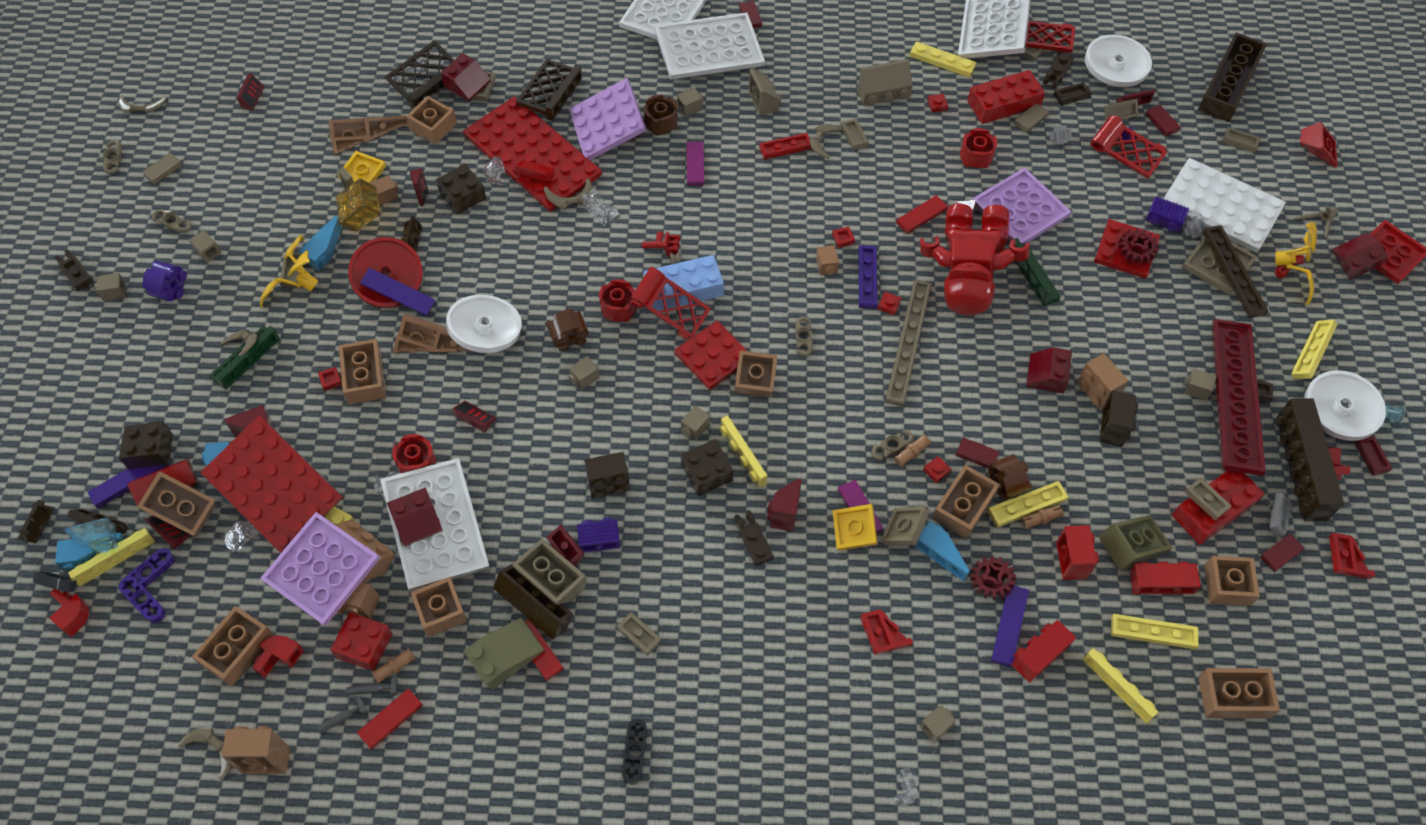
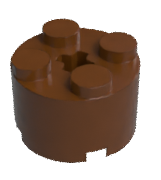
[644,95,678,136]
[546,309,589,351]
[988,454,1032,500]

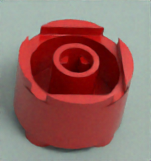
[960,128,997,168]
[599,279,637,322]
[392,434,436,474]

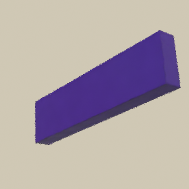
[858,246,877,309]
[360,268,436,317]
[87,462,170,509]
[991,586,1029,667]

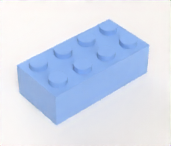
[644,255,724,311]

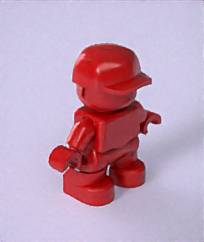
[920,203,1030,316]

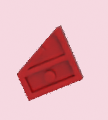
[1329,533,1375,579]
[860,609,913,655]

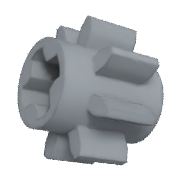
[1050,125,1072,144]
[1182,216,1207,238]

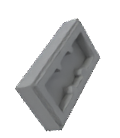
[1269,493,1292,538]

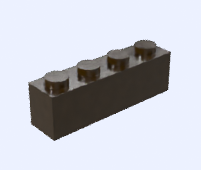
[493,563,573,640]

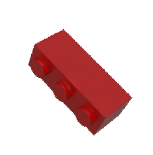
[127,458,198,506]
[1129,561,1201,594]
[1011,619,1077,683]

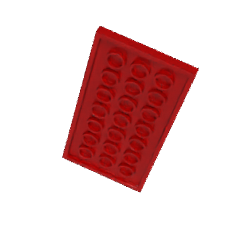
[462,96,602,212]

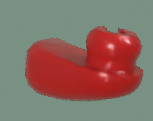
[1275,255,1305,278]

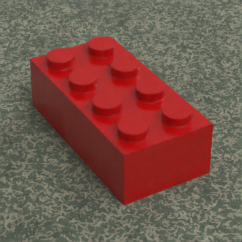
[967,70,1045,124]
[1172,471,1265,545]

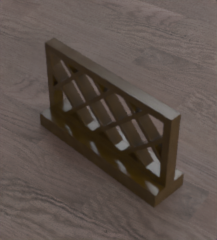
[385,40,454,109]
[516,58,582,121]

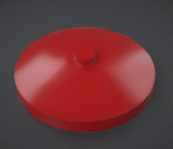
[348,237,423,308]

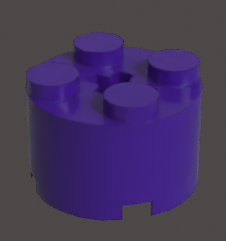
[143,260,187,301]

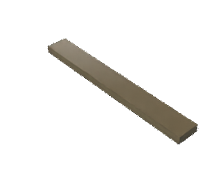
[885,279,932,407]

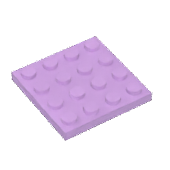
[569,78,647,160]
[972,167,1072,244]
[260,512,380,627]

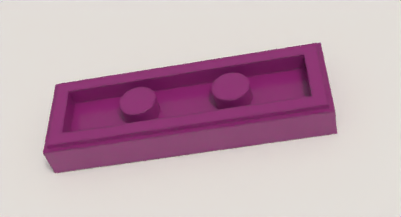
[686,142,704,186]
[838,479,884,534]

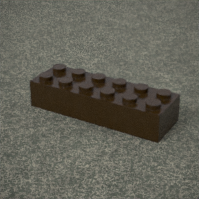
[1198,32,1267,122]
[1275,398,1344,522]

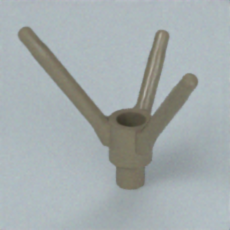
[1294,205,1338,238]

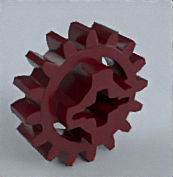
[1118,228,1159,264]
[970,555,1016,600]

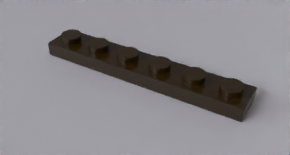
[1203,225,1268,319]

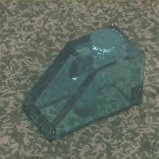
[65,517,118,553]

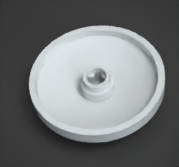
[1085,35,1152,87]
[446,295,522,353]
[1304,370,1386,441]

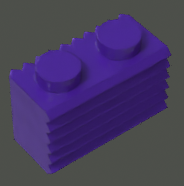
[1145,196,1189,232]
[577,518,620,553]

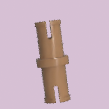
[894,434,931,467]
[1021,505,1064,529]
[372,648,416,683]

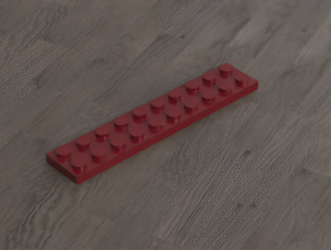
[1212,319,1266,476]

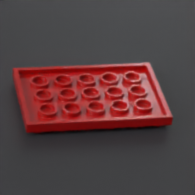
[200,416,344,553]

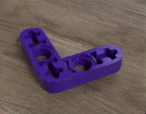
[119,548,175,623]

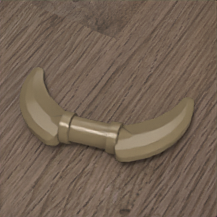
[118,95,167,113]
[809,124,842,159]
[544,178,592,209]
[221,329,257,356]
[178,727,232,780]

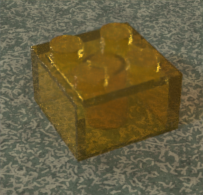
[336,178,380,232]

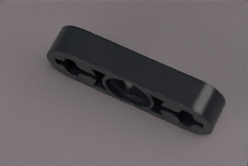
[33,571,77,592]
[622,719,647,785]

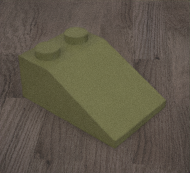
[1098,515,1173,571]
[463,618,545,690]

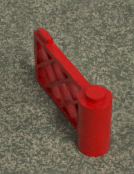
[1025,20,1075,53]
[1090,116,1168,179]
[631,267,711,340]

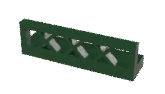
[1014,238,1061,306]
[209,326,280,390]

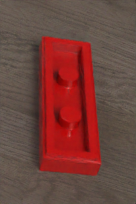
[759,133,812,160]
[896,195,948,234]
[525,619,564,681]
[356,688,423,750]

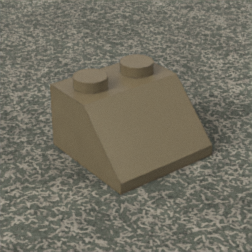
[749,68,781,116]

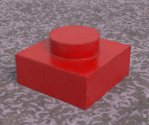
[927,94,948,113]
[832,226,855,248]
[878,292,902,315]
[318,367,342,391]
[923,456,952,483]

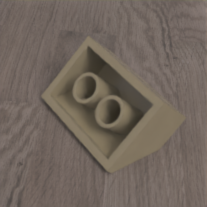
[858,59,913,106]
[512,538,586,605]

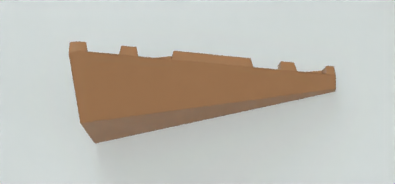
[328,116,408,154]
[393,314,471,353]

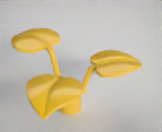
[1275,222,1317,305]
[260,234,319,308]

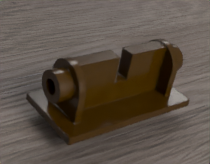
[401,215,422,252]
[17,500,55,543]

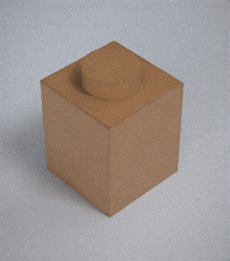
[369,175,399,206]
[816,245,839,275]

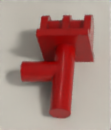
[642,231,681,257]

